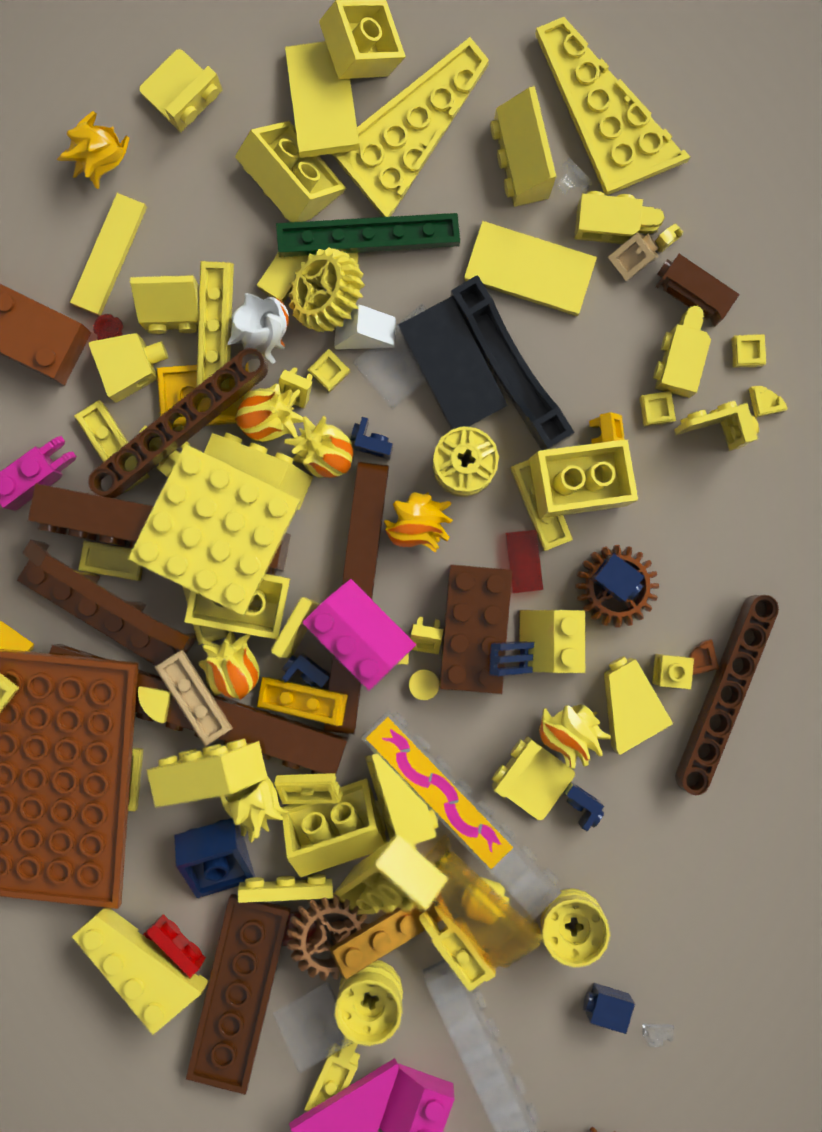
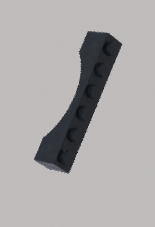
[450,275,575,450]

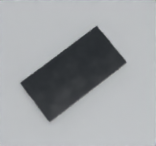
[397,296,508,430]

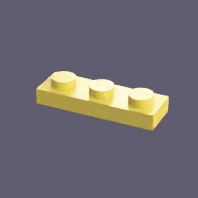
[238,874,333,903]

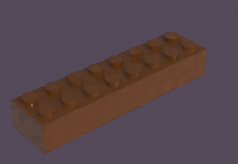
[28,483,291,575]

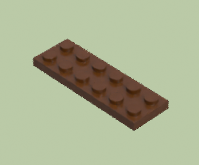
[186,894,291,1095]

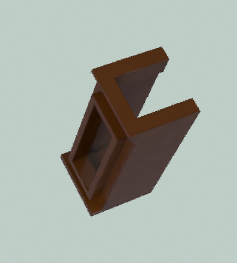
[656,253,740,327]

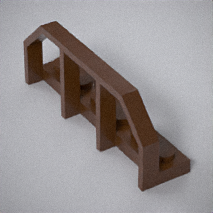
[17,540,197,666]

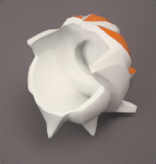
[227,293,289,364]

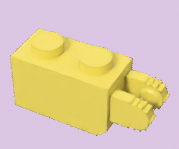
[574,191,665,244]
[653,305,711,398]

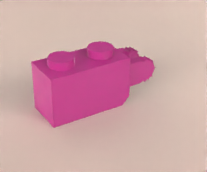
[0,436,77,511]

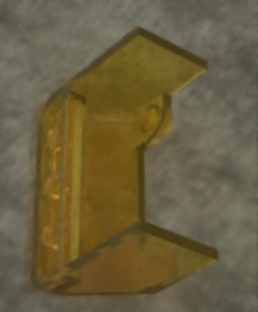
[424,834,544,969]

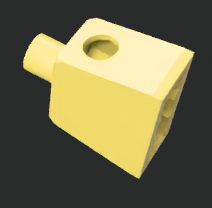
[88,333,168,402]

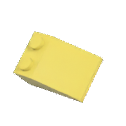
[365,754,438,844]

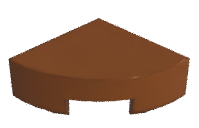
[689,639,719,675]

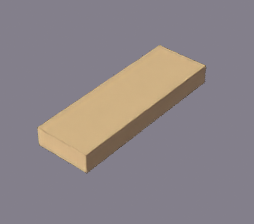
[155,650,233,746]

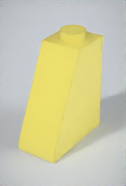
[604,656,673,755]

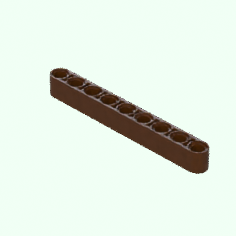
[324,462,389,735]

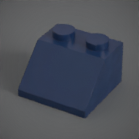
[174,818,255,898]

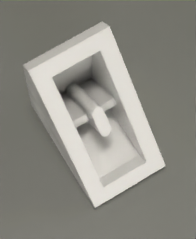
[334,304,396,349]

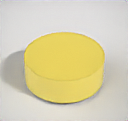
[409,669,439,700]

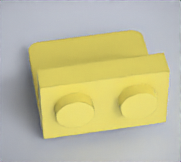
[140,49,223,132]
[674,401,759,451]
[492,736,575,820]

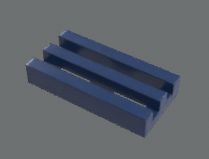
[489,641,534,676]

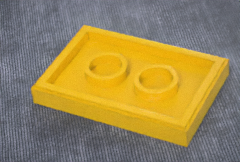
[157,362,251,429]

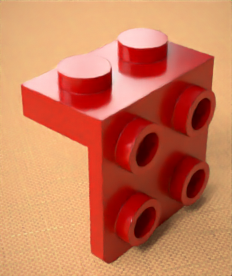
[142,914,206,978]

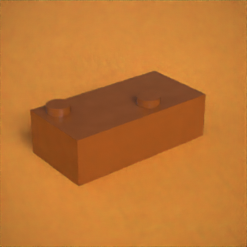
[0,284,92,386]

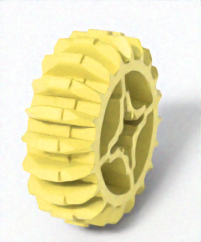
[287,247,365,333]

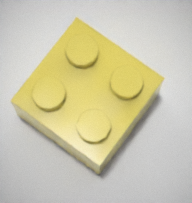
[319,0,406,79]

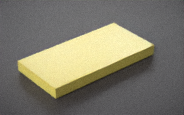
[285,41,360,158]
[464,221,597,317]

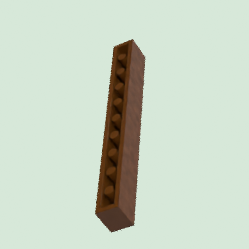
[49,644,348,775]

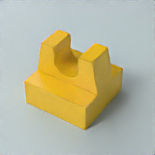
[589,412,625,444]

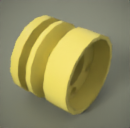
[432,426,499,497]
[540,888,610,967]
[335,960,403,1046]

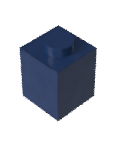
[590,553,644,602]
[583,983,635,1034]

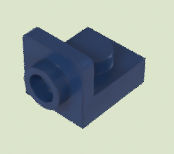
[350,417,393,460]
[281,653,330,687]
[564,781,604,832]

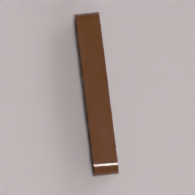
[88,348,268,498]
[675,595,779,796]

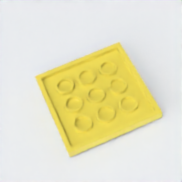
[128,444,301,615]

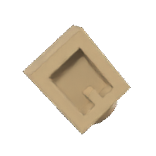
[608,233,659,281]

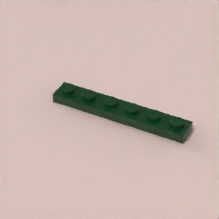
[276,213,460,257]

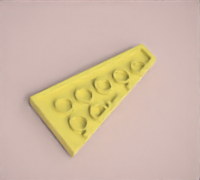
[535,17,691,196]
[331,37,489,217]

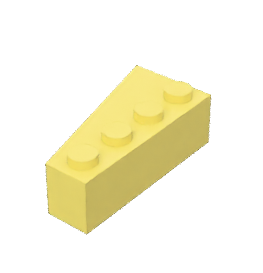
[334,835,448,915]
[72,908,209,1035]

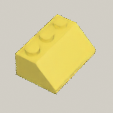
[490,86,556,207]
[235,121,346,222]
[185,574,290,640]
[282,778,387,877]

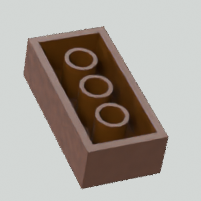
[439,564,512,694]

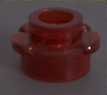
[93,314,123,340]

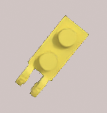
[419,900,496,991]

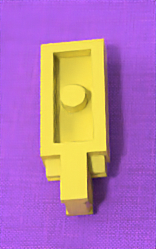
[304,1037,360,1112]

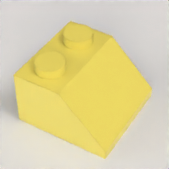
[130,275,200,334]
[519,610,585,673]

